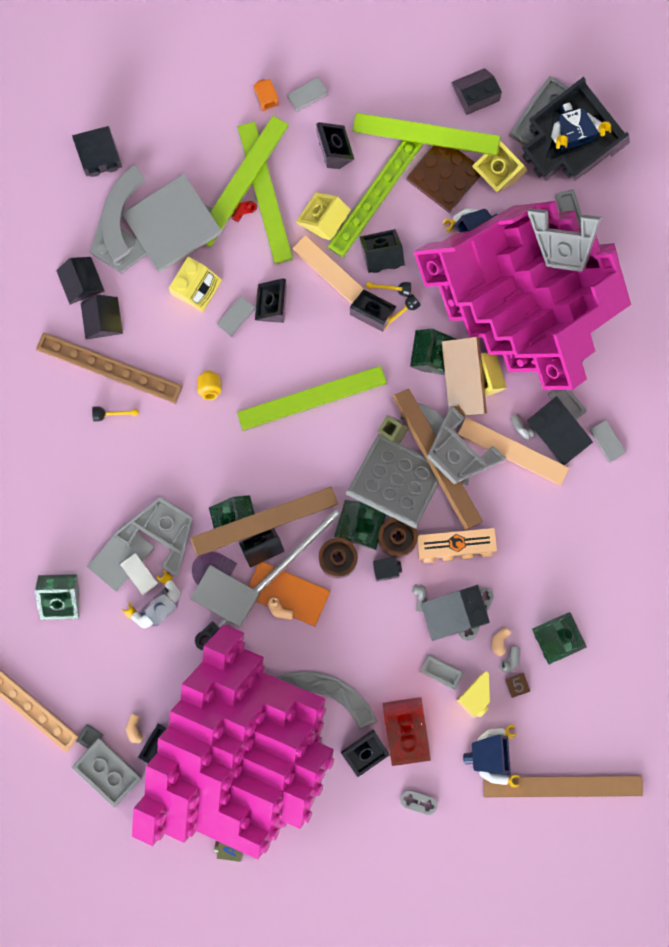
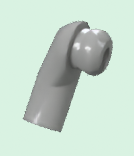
[510,414,535,440]

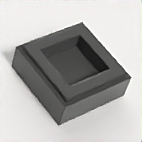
[76,724,104,749]

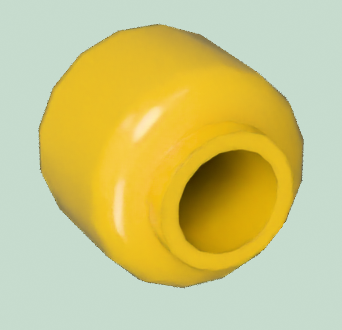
[197,370,222,400]

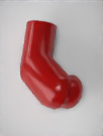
[231,201,257,222]

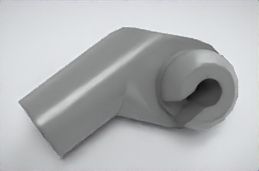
[412,584,427,612]
[499,647,520,673]

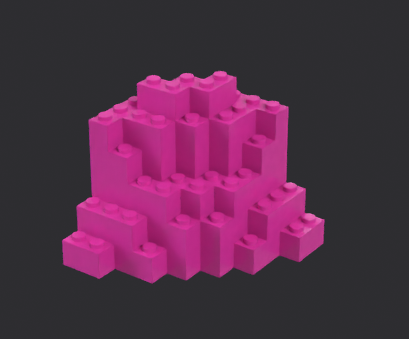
[413,201,632,390]
[132,625,335,859]

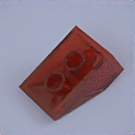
[383,697,431,766]

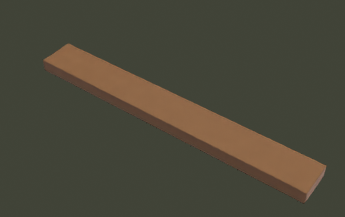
[36,332,183,404]
[392,388,483,531]
[190,486,338,557]
[483,776,643,798]

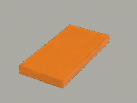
[248,562,331,627]

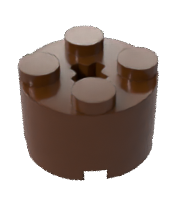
[378,518,418,558]
[319,537,358,579]

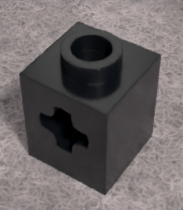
[373,557,402,582]

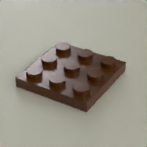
[406,145,481,213]

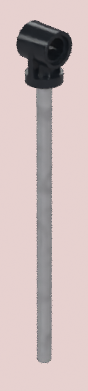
[195,510,340,651]

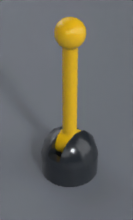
[366,282,411,297]
[385,294,421,329]
[92,406,139,422]

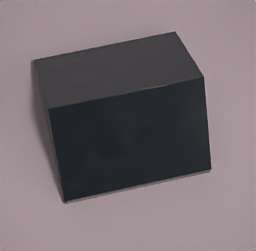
[56,257,105,305]
[255,278,287,323]
[350,289,397,332]
[81,295,123,340]
[239,529,285,568]
[341,730,390,777]

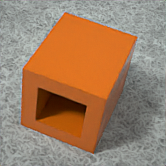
[253,79,279,111]

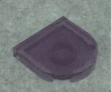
[192,552,237,585]

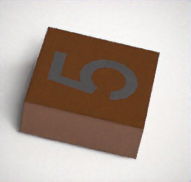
[505,673,530,698]

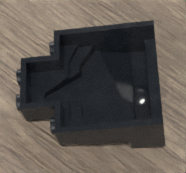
[522,76,630,181]

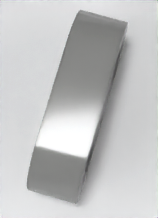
[400,790,437,815]

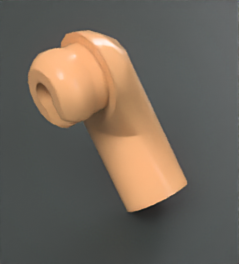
[268,597,293,620]
[492,627,511,656]
[126,714,143,743]

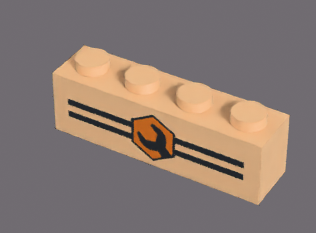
[417,528,497,563]

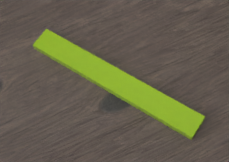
[352,113,501,156]
[205,116,289,248]
[237,122,293,265]
[328,140,424,258]
[237,366,387,431]

